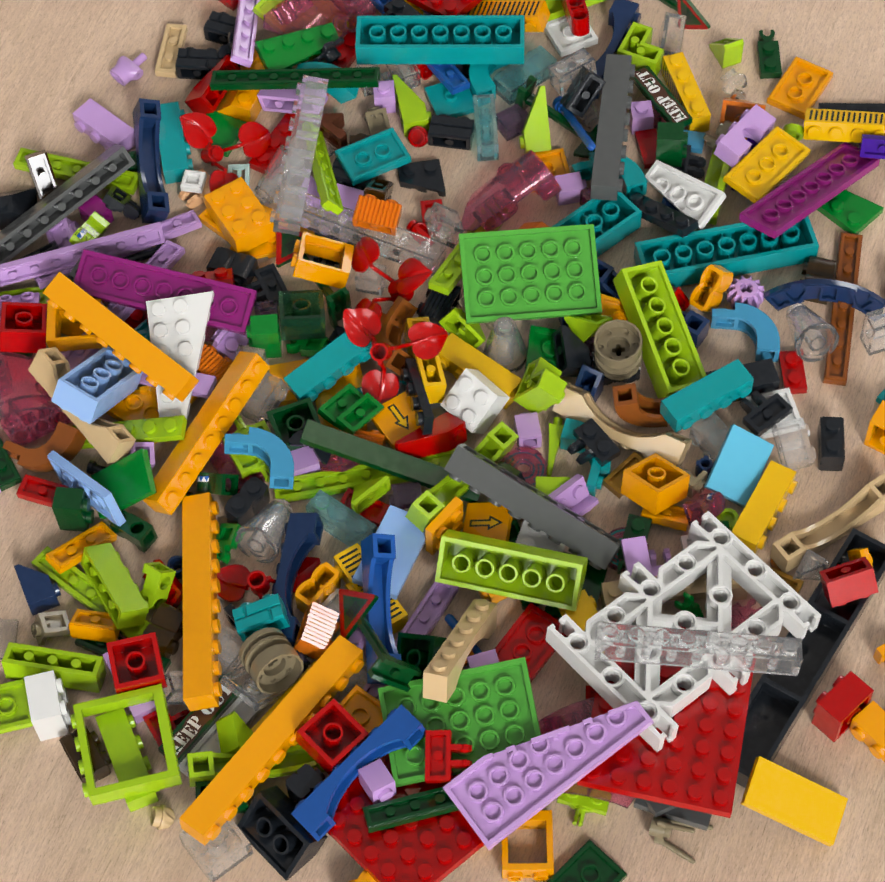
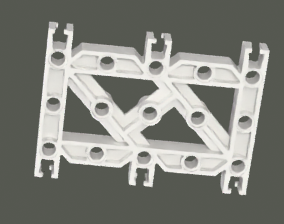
[545,511,821,752]

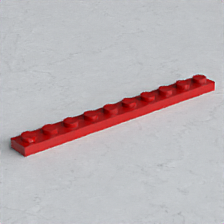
[249,21,357,176]

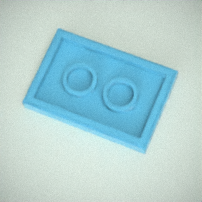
[704,424,774,508]

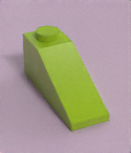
[392,74,432,137]
[519,86,551,153]

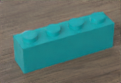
[159,101,194,184]
[283,332,372,402]
[660,359,754,433]

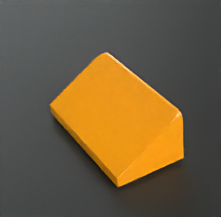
[69,609,120,643]

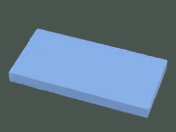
[47,450,126,526]
[352,505,425,600]

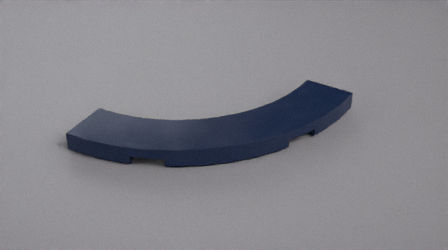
[764,279,885,321]

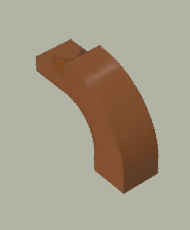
[371,296,418,376]
[612,383,668,428]
[2,421,86,473]

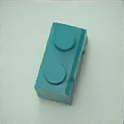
[232,593,290,642]

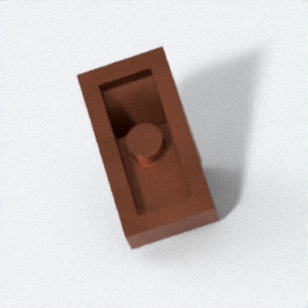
[311,113,348,149]

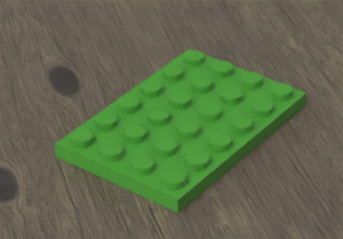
[458,224,602,324]
[378,657,541,787]

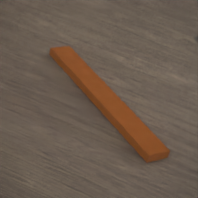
[823,232,863,386]

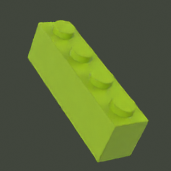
[81,542,149,630]
[1,642,107,693]
[95,708,160,812]

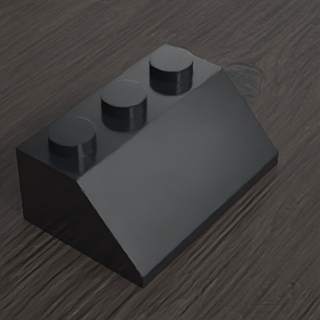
[235,785,328,880]

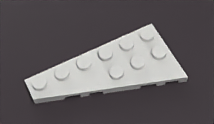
[146,291,215,419]

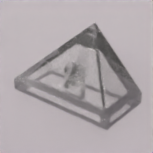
[659,12,687,55]
[793,549,829,580]

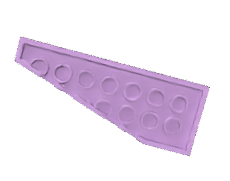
[443,701,654,850]

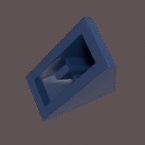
[575,364,604,403]

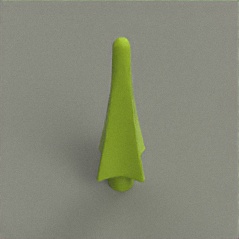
[546,417,564,477]

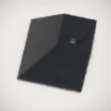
[0,188,38,230]

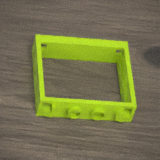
[70,684,183,806]

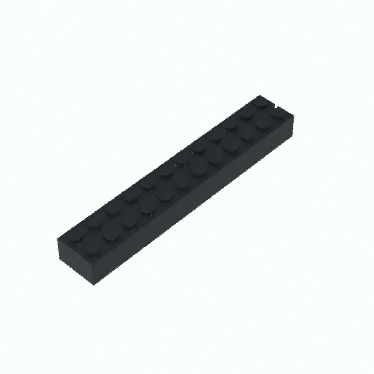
[736,528,885,788]

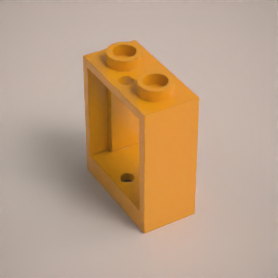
[290,232,354,289]
[46,298,109,352]
[501,810,554,882]

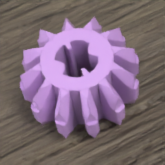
[727,275,764,309]

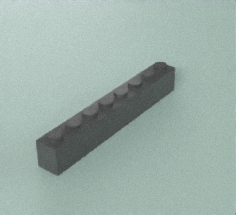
[591,54,635,201]
[0,144,136,264]
[444,443,622,570]

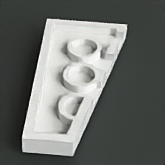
[645,160,727,230]

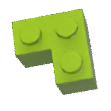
[617,22,664,76]
[513,357,567,413]

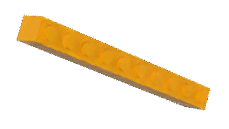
[182,492,222,711]
[179,635,364,846]

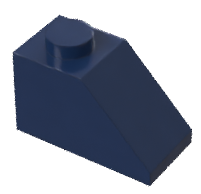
[14,564,61,616]

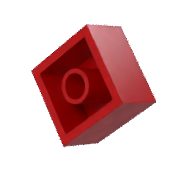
[0,302,47,353]
[106,632,167,694]
[812,671,874,742]
[296,698,369,775]

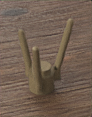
[649,816,713,864]

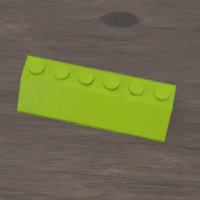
[613,260,706,398]
[435,529,588,611]

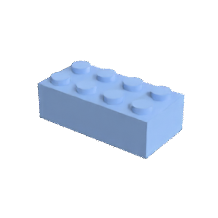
[51,347,143,424]

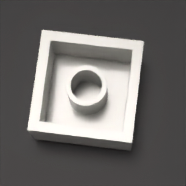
[440,368,510,434]
[24,670,72,741]

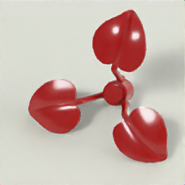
[179,112,271,192]
[351,236,433,319]
[343,308,448,404]
[217,557,321,602]

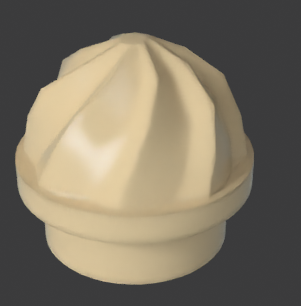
[150,804,175,830]

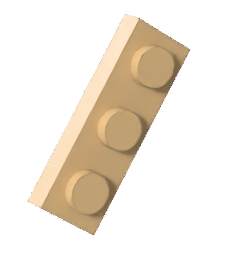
[155,24,188,78]

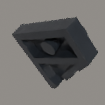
[397,159,446,197]

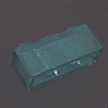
[493,45,557,105]
[473,94,499,161]
[306,490,377,547]

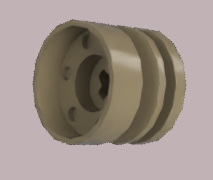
[594,319,643,380]
[239,627,304,695]

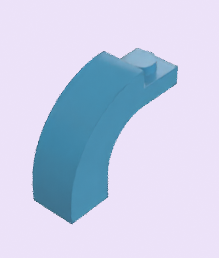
[710,302,780,362]
[224,427,294,490]

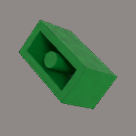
[246,314,282,359]

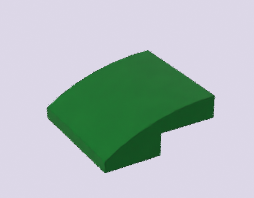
[317,383,384,435]

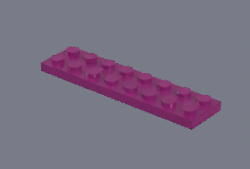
[739,142,880,239]
[74,249,257,335]

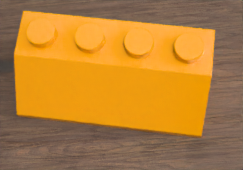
[215,48,265,122]

